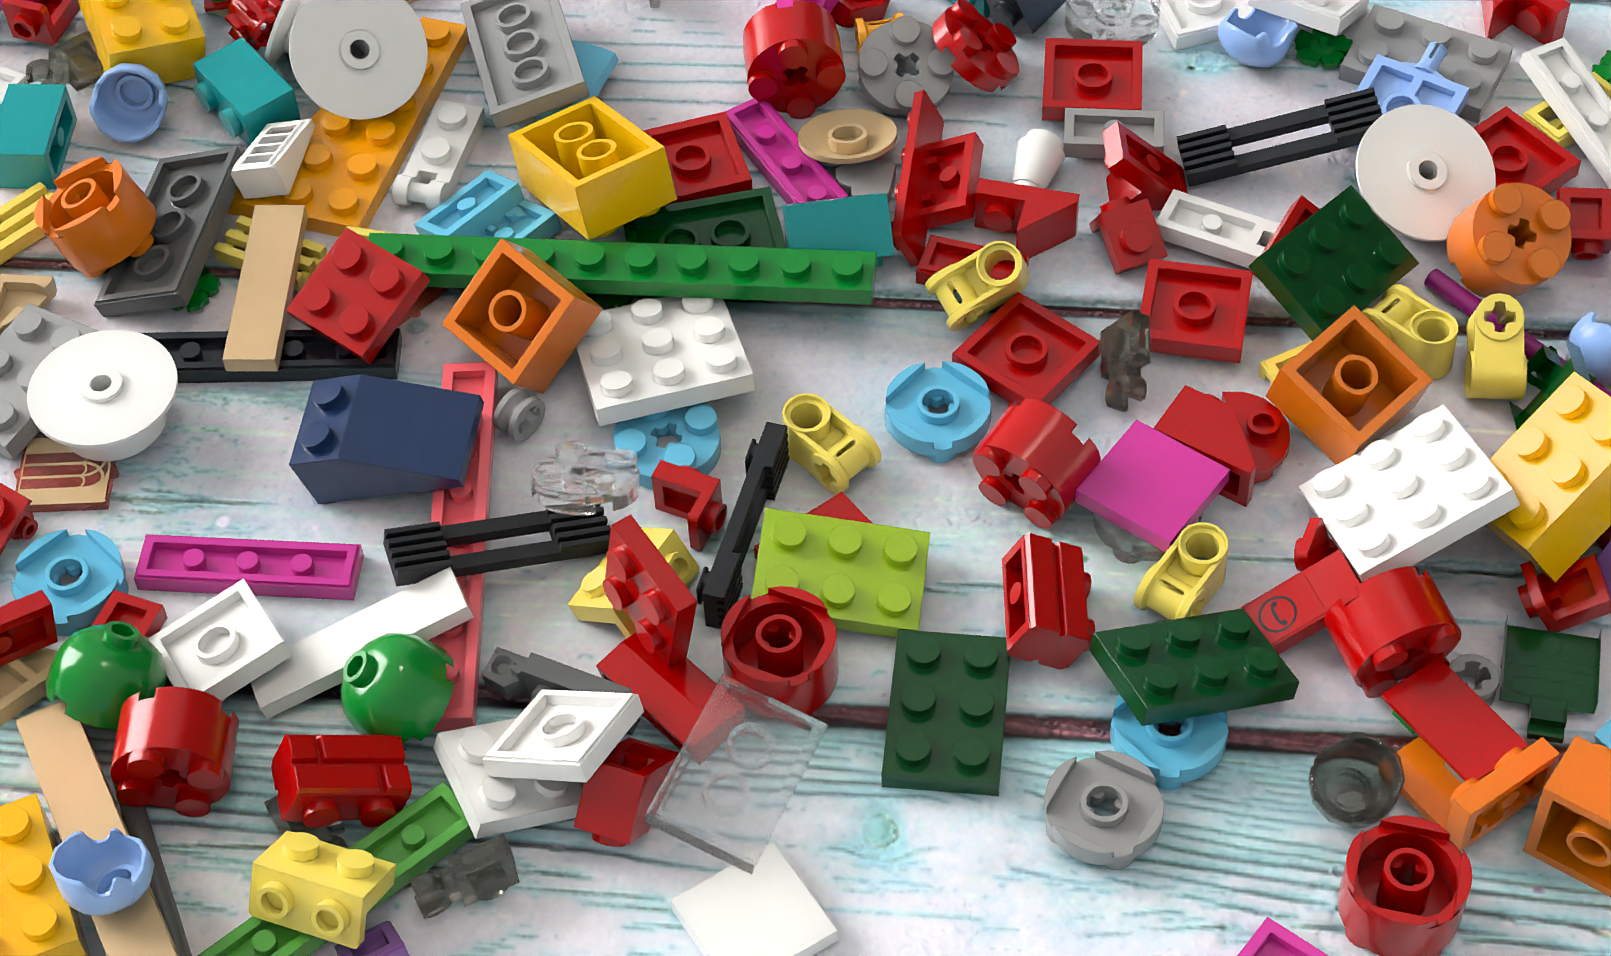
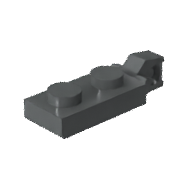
[481,647,641,736]

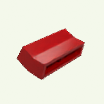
[596,633,745,767]

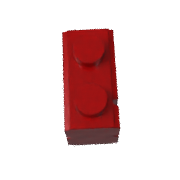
[1002,533,1095,670]
[271,734,412,828]

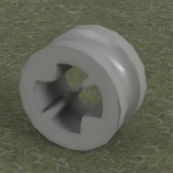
[493,387,546,442]
[1449,654,1500,706]

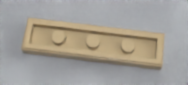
[222,205,308,371]

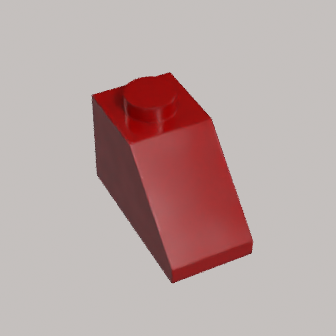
[1154,385,1256,507]
[574,737,683,847]

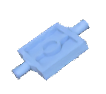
[1353,42,1469,178]

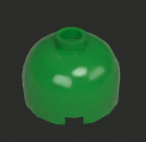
[45,621,167,730]
[341,633,454,751]

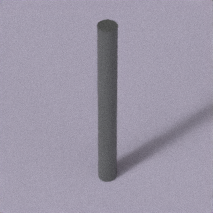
[112,781,192,956]

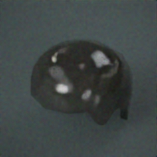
[1308,732,1405,829]

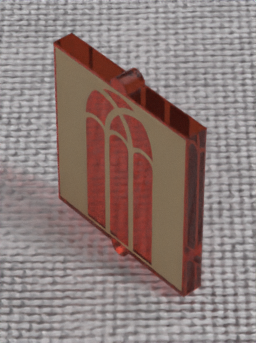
[14,437,120,512]

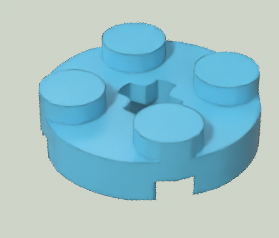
[885,361,992,463]
[613,403,721,490]
[11,529,129,637]
[1110,695,1229,790]

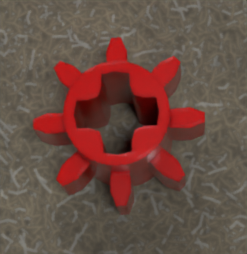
[224,0,282,51]

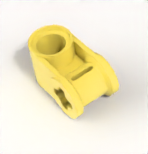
[925,241,1030,331]
[1361,284,1458,380]
[1464,293,1527,400]
[782,393,882,494]
[1133,522,1228,620]

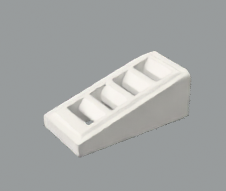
[231,119,315,199]

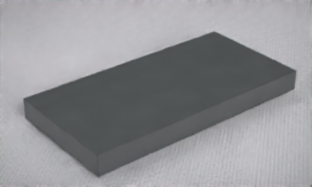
[94,146,245,317]

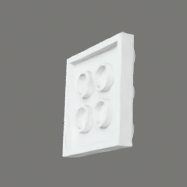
[575,297,756,426]
[1298,405,1520,582]

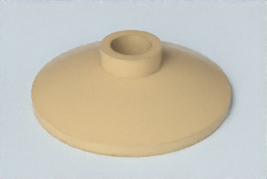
[798,109,897,165]

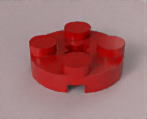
[932,0,1020,92]

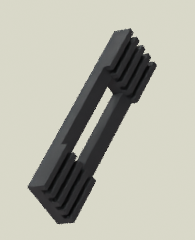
[1177,87,1383,187]
[696,422,790,629]
[383,497,611,587]

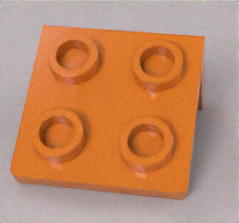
[1379,736,1560,852]

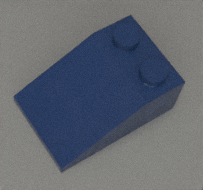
[289,374,484,504]

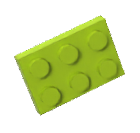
[751,508,930,638]

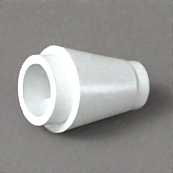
[1012,129,1065,189]

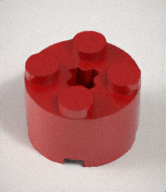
[743,0,846,119]
[972,398,1101,529]
[1324,566,1462,698]
[721,586,839,724]
[110,686,239,817]
[1338,815,1472,956]

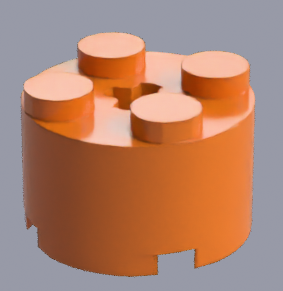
[34,157,156,279]
[1447,183,1571,298]

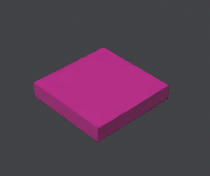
[1075,419,1230,552]

